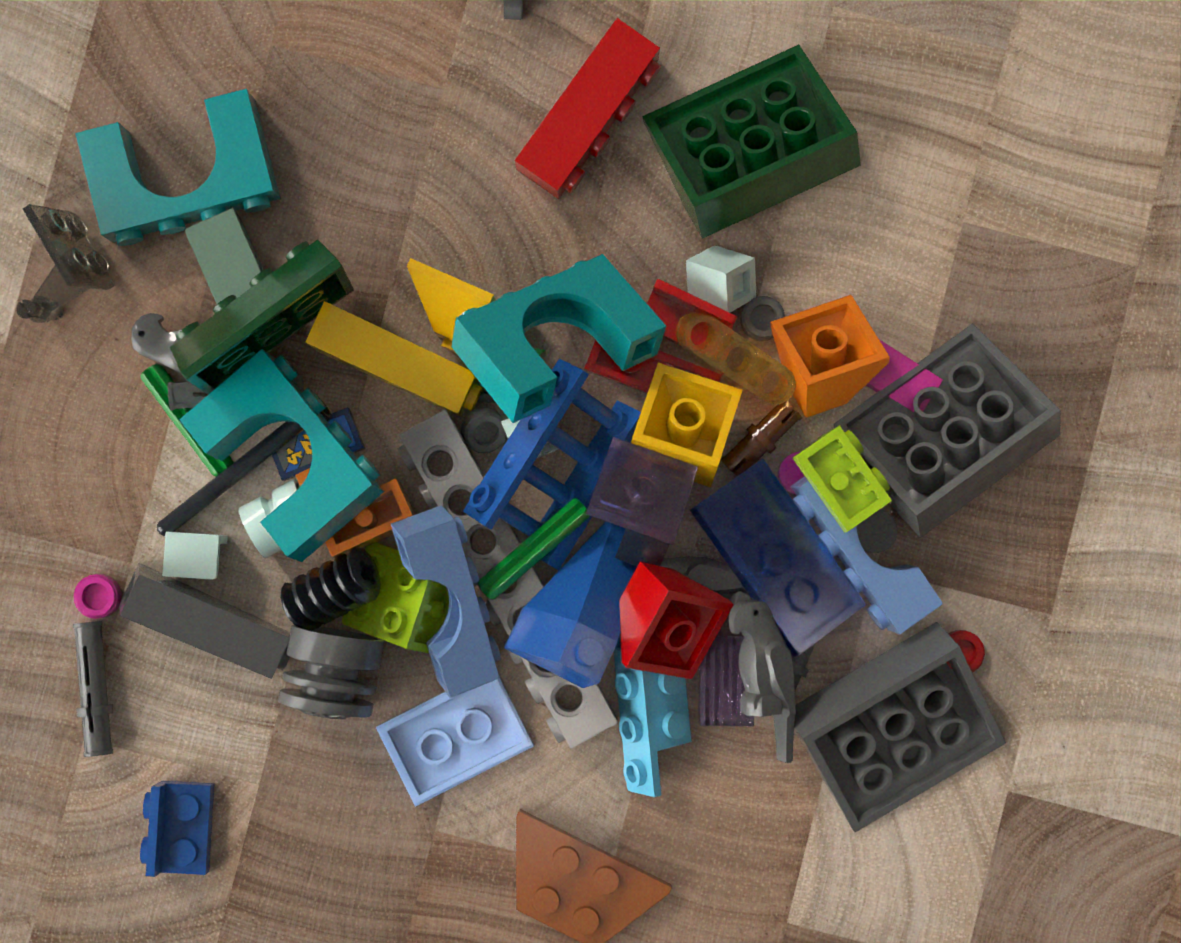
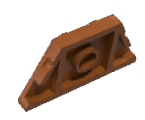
[516,809,672,943]

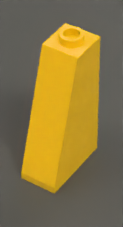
[305,301,483,417]

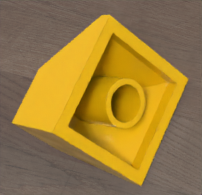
[407,258,496,354]
[631,363,743,487]

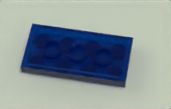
[690,459,866,657]

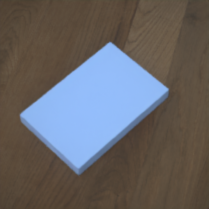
[376,673,534,807]

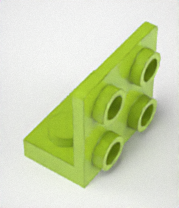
[793,425,892,532]
[342,542,449,653]

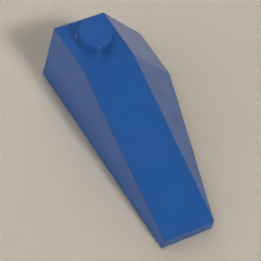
[504,514,637,688]

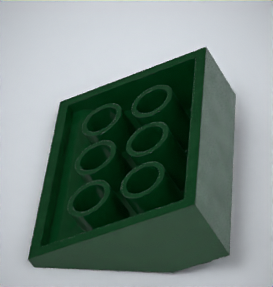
[642,44,861,239]
[170,239,354,395]

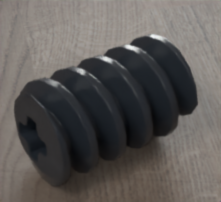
[280,546,381,631]

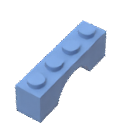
[790,476,943,635]
[391,505,501,698]

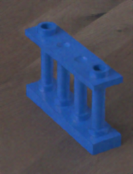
[463,358,641,570]

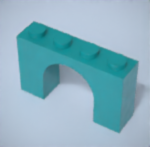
[75,88,281,246]
[451,254,666,423]
[179,349,385,562]

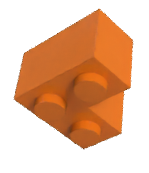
[295,468,415,558]

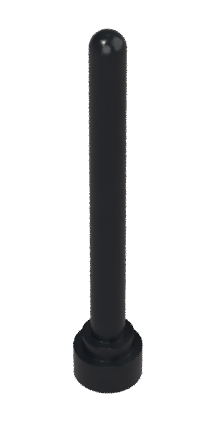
[157,396,333,536]

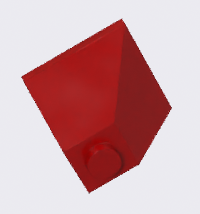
[619,561,734,679]

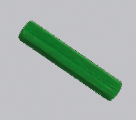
[140,363,234,477]
[478,498,590,600]

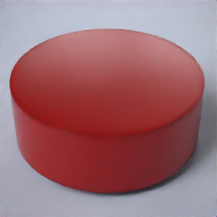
[946,630,985,673]

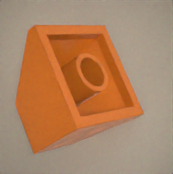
[771,295,890,418]

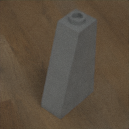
[120,563,290,679]

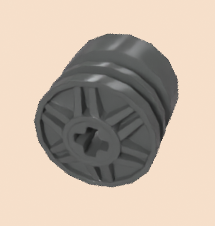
[278,625,385,719]

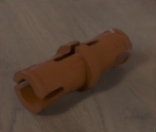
[720,398,803,479]

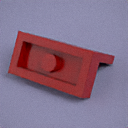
[647,279,737,362]

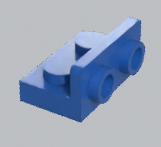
[140,781,215,877]

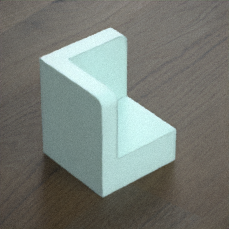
[686,246,756,313]
[162,532,228,579]

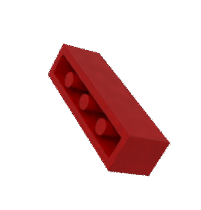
[514,18,661,200]

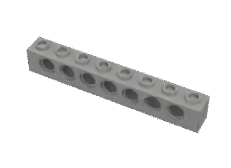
[397,409,618,749]

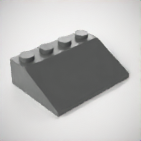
[833,323,1061,538]
[794,622,1006,833]

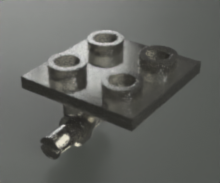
[16,204,115,323]

